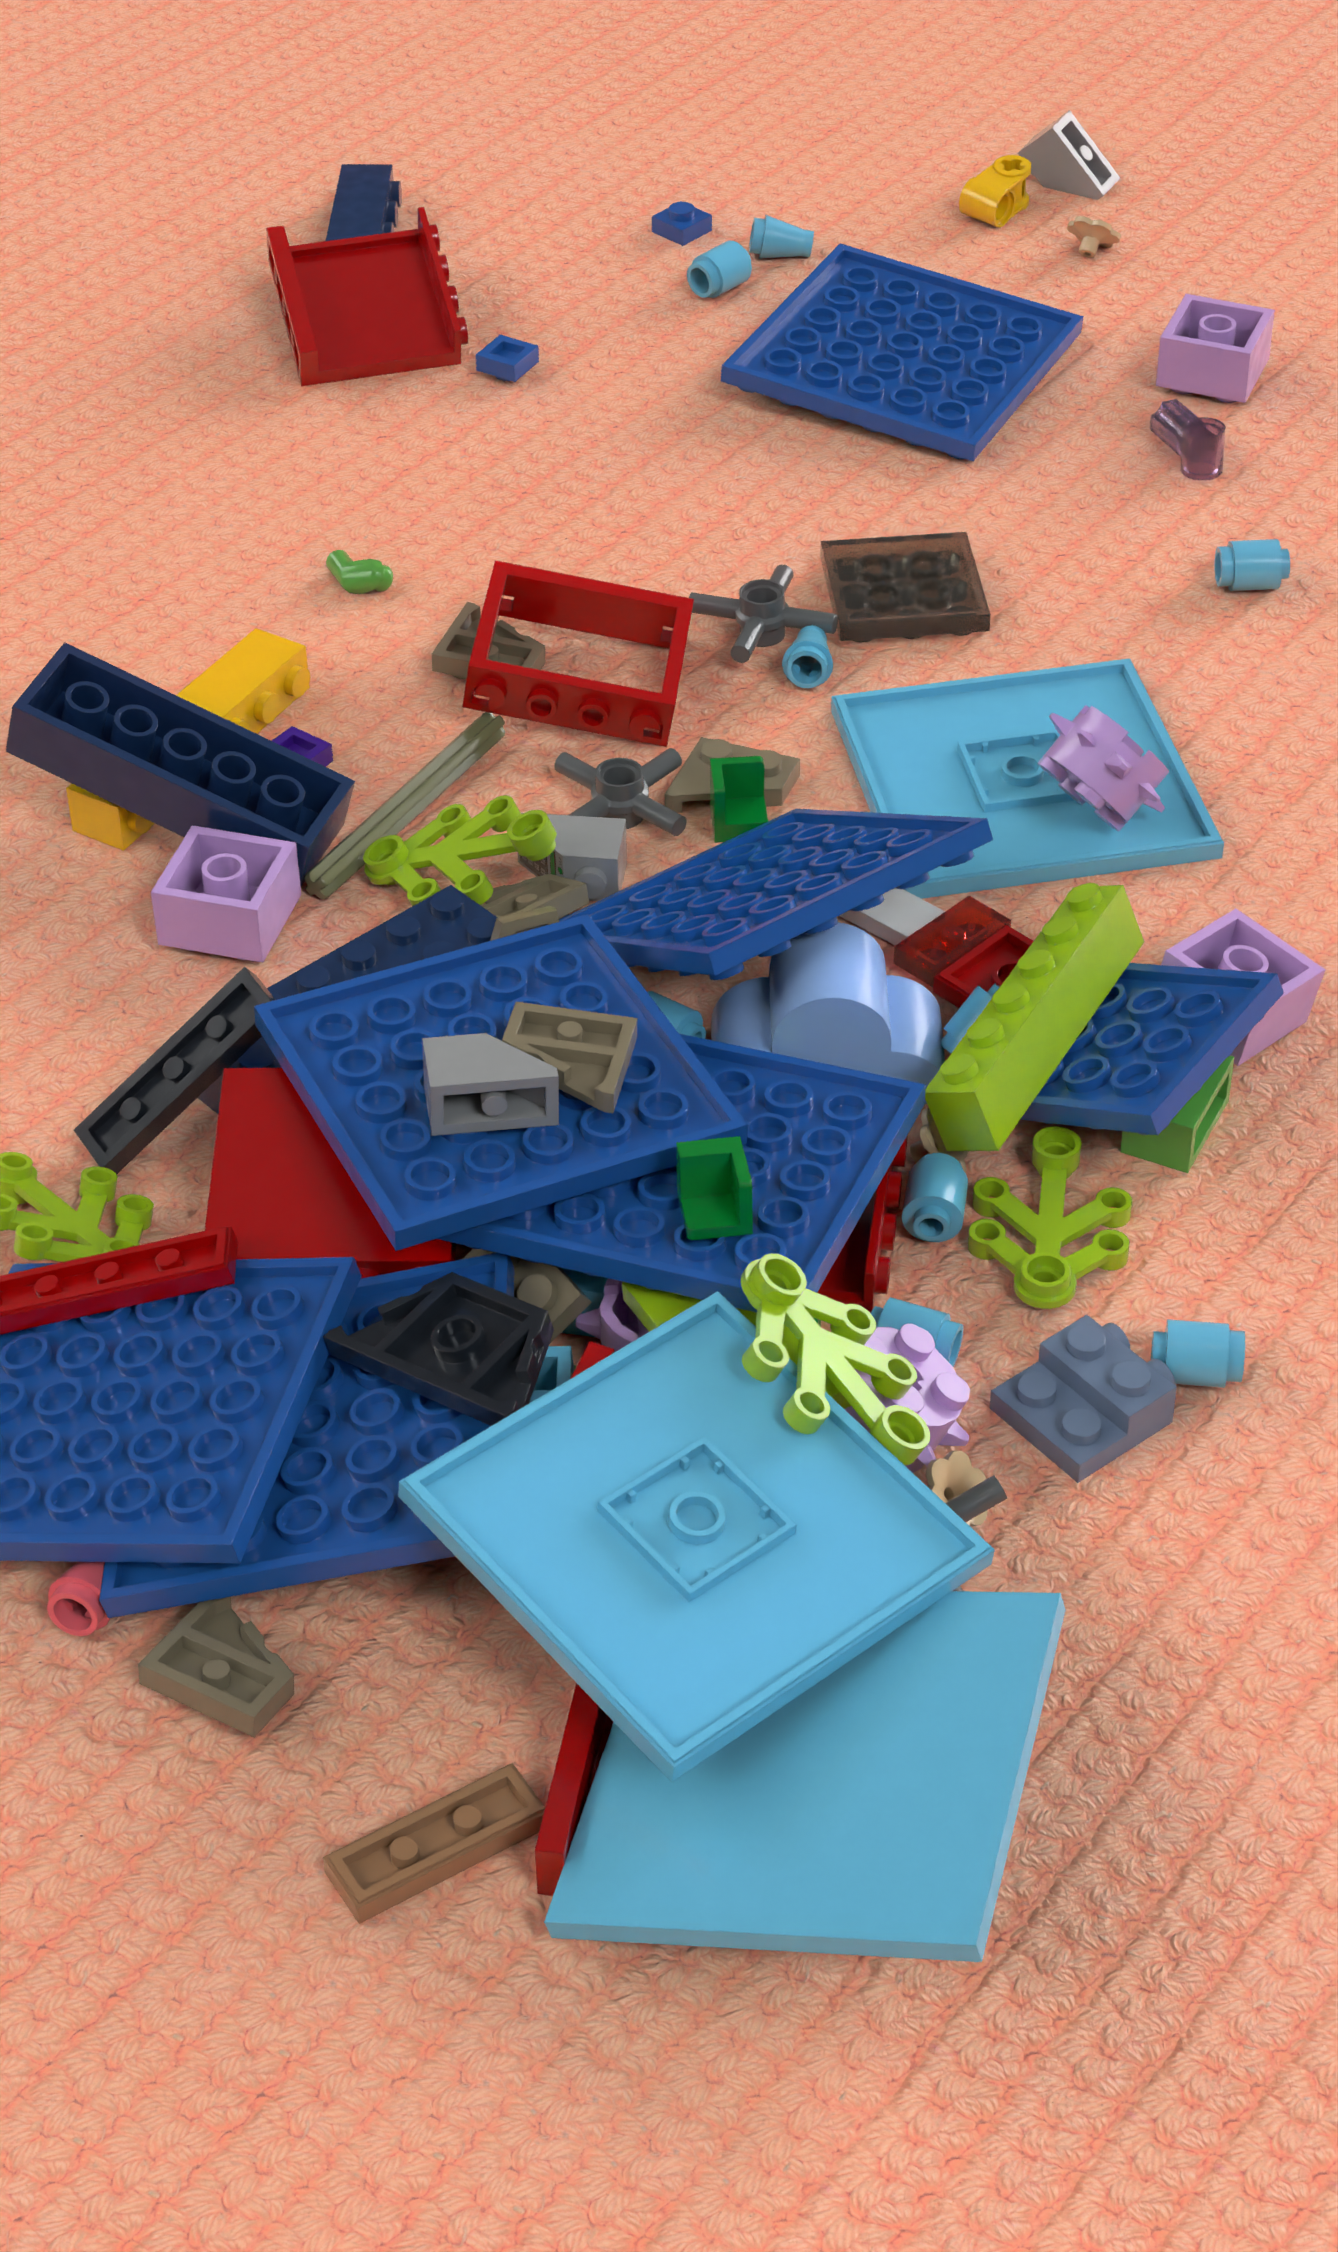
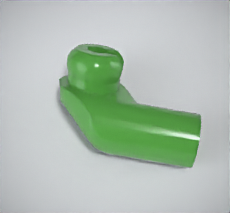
[326,550,393,594]

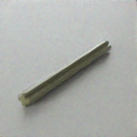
[304,712,505,900]

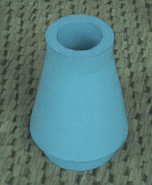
[749,215,814,259]
[782,625,833,688]

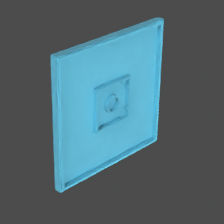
[831,659,1224,899]
[398,1291,995,1782]
[544,1591,1066,1962]

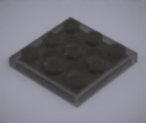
[820,532,991,642]

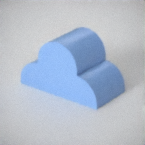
[711,922,945,1104]

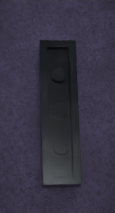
[74,967,276,1174]

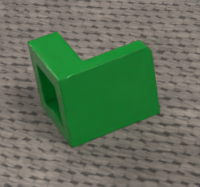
[710,756,768,843]
[676,1136,753,1240]

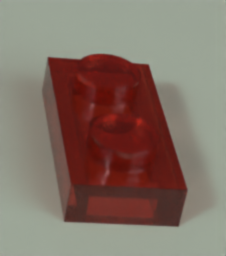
[893,896,1011,987]

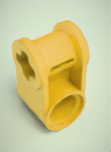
[959,155,1031,228]

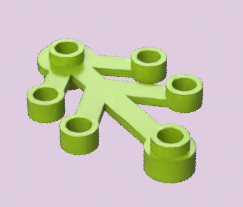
[363,795,557,906]
[968,1126,1132,1309]
[0,1152,154,1262]
[741,1253,930,1466]

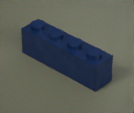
[326,164,402,241]

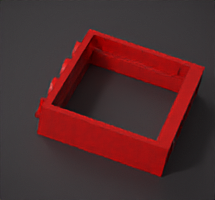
[462,560,694,747]

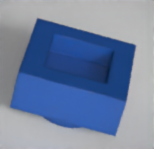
[652,201,712,246]
[476,334,539,382]

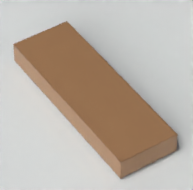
[323,1763,545,1924]

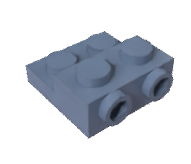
[990,1315,1177,1483]

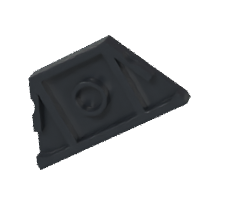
[323,1272,554,1426]

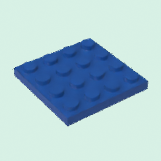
[1020,963,1284,1135]

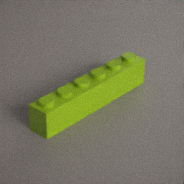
[925,883,1144,1151]

